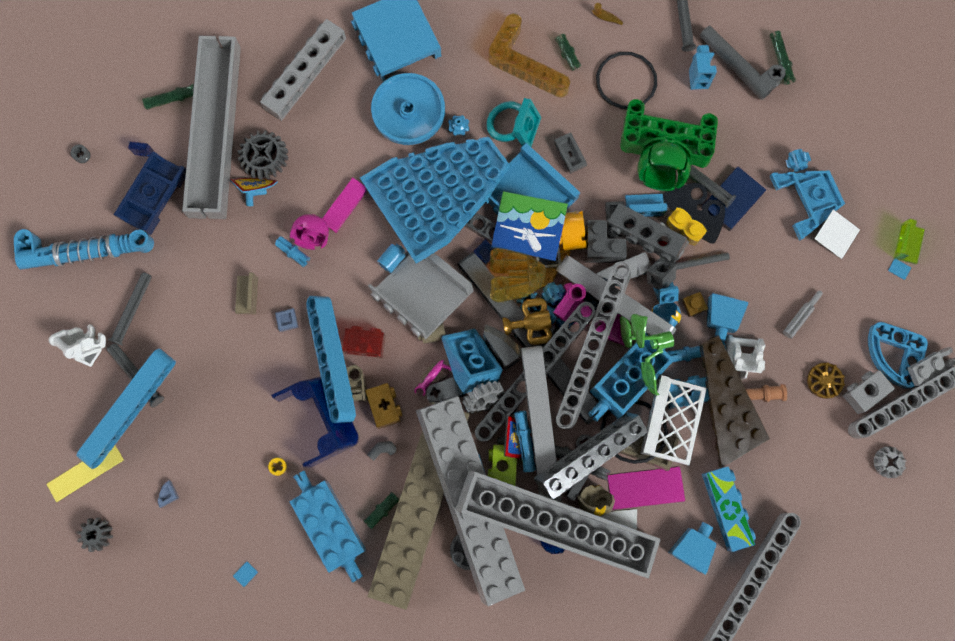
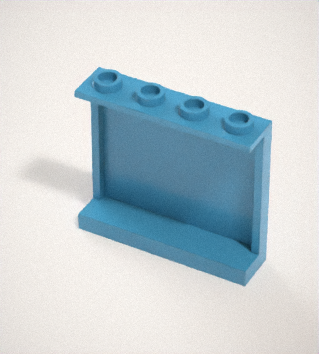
[351,0,442,81]
[485,143,580,215]

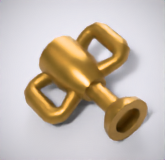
[502,298,552,345]

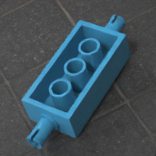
[588,333,675,422]
[289,471,367,583]

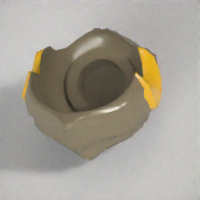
[577,485,615,517]

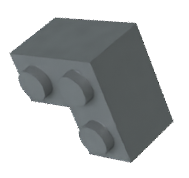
[585,220,626,263]

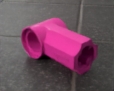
[553,284,586,322]

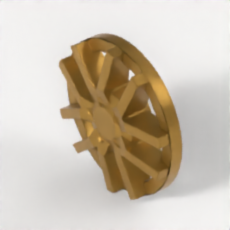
[807,362,845,399]

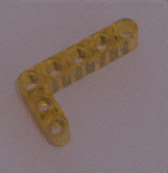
[489,13,570,98]

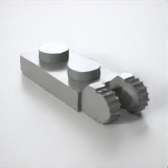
[907,347,955,386]

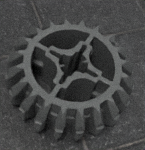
[238,130,289,180]

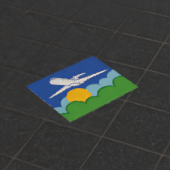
[491,191,568,261]

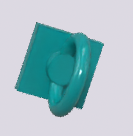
[486,98,541,147]

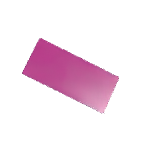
[608,467,685,510]

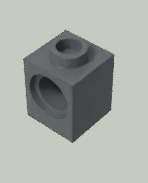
[647,258,676,290]

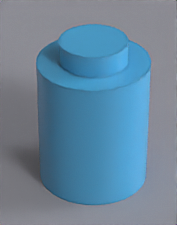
[377,244,405,273]

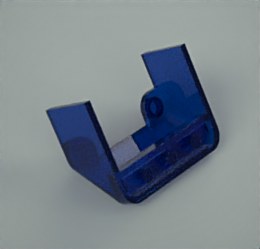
[271,376,359,468]

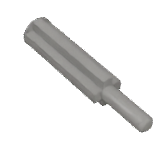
[783,290,823,339]

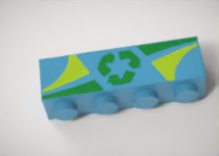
[702,466,756,552]

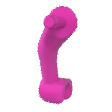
[414,360,452,396]

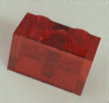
[342,326,386,358]

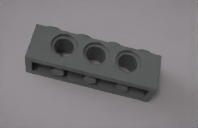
[608,203,687,264]

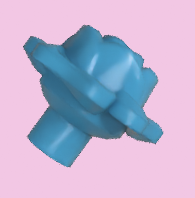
[448,115,469,136]

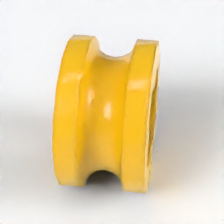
[268,458,287,476]

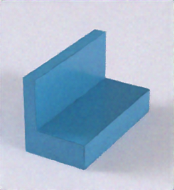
[625,194,667,217]

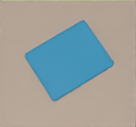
[888,259,911,280]
[233,562,258,587]

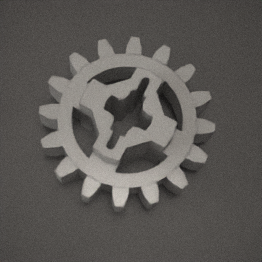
[462,381,505,414]

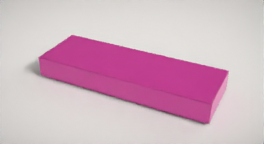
[322,178,368,233]

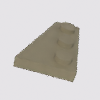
[619,433,681,471]

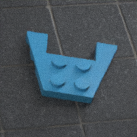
[769,170,845,241]

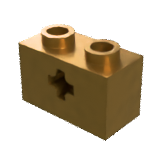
[365,383,403,429]

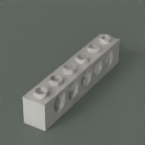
[260,19,346,121]

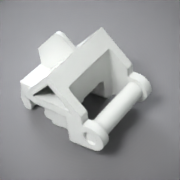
[49,324,106,367]
[726,335,765,380]

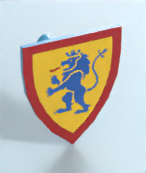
[230,178,278,206]

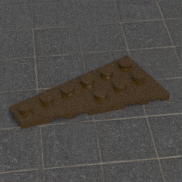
[699,335,770,468]

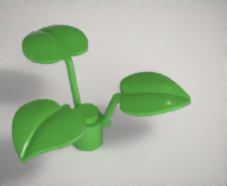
[619,314,674,395]

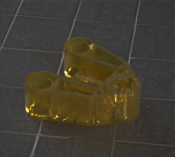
[490,248,546,302]

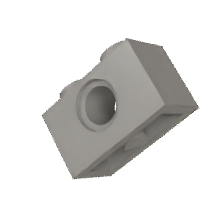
[843,370,895,414]

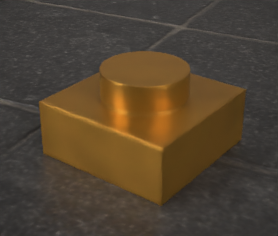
[682,292,708,317]

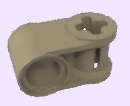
[347,365,368,402]

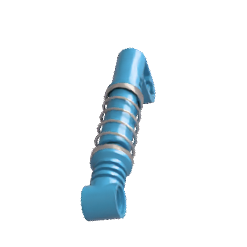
[14,229,154,270]

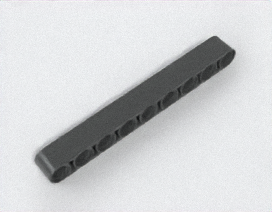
[475,302,596,441]

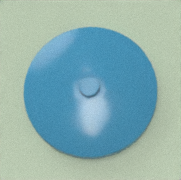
[371,73,445,145]

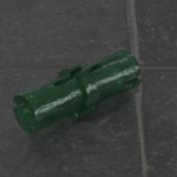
[555,34,581,71]
[363,491,400,529]

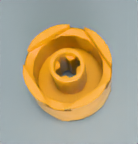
[559,210,586,251]

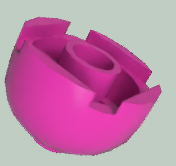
[290,214,329,250]

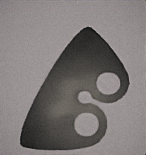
[663,183,725,244]

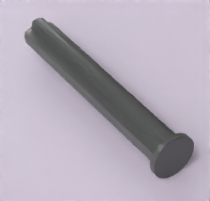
[677,0,696,52]
[689,165,736,208]
[108,273,152,346]
[107,344,164,408]

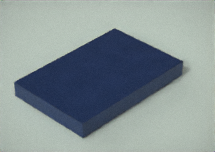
[701,167,766,231]

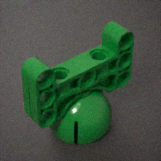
[620,99,718,191]

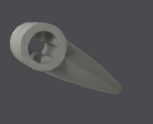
[596,252,652,279]

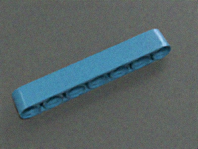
[306,296,356,423]
[76,349,176,469]

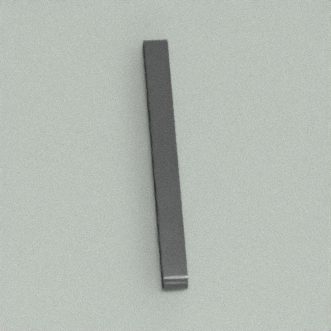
[457,251,597,425]

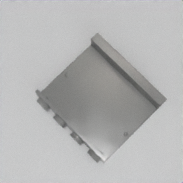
[368,253,473,340]

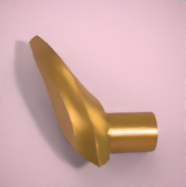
[592,3,623,25]

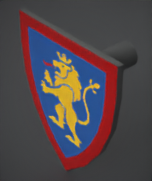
[497,416,533,458]

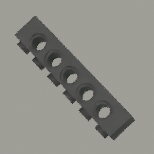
[534,412,648,500]

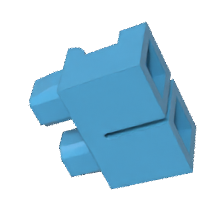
[689,45,717,90]

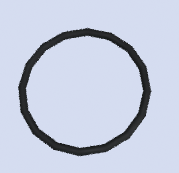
[596,52,657,109]
[600,400,668,464]

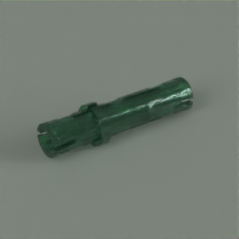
[769,31,796,85]
[142,84,194,110]

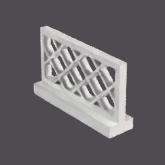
[640,375,707,465]

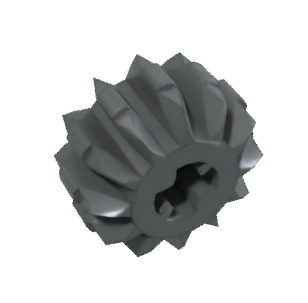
[76,517,114,552]

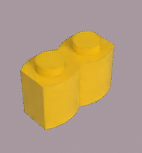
[666,208,707,246]

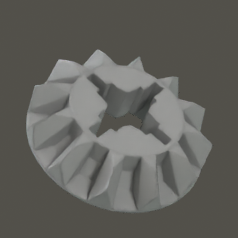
[874,447,906,478]

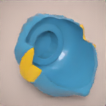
[651,302,681,327]

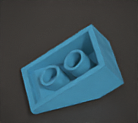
[441,329,503,394]

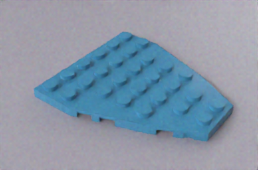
[360,137,509,264]

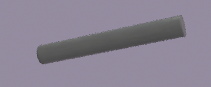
[673,252,730,270]

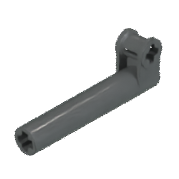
[700,25,785,100]

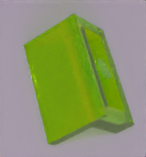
[894,218,925,265]

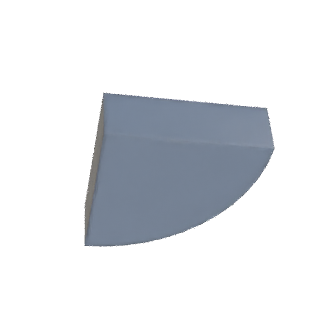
[158,480,179,508]

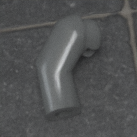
[367,441,397,461]

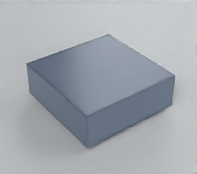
[275,308,299,332]

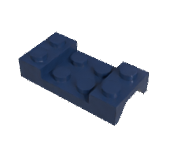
[113,151,186,235]

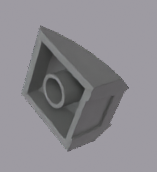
[483,324,522,371]

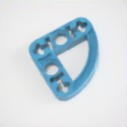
[868,322,928,389]

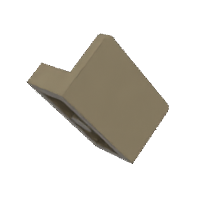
[235,272,258,314]

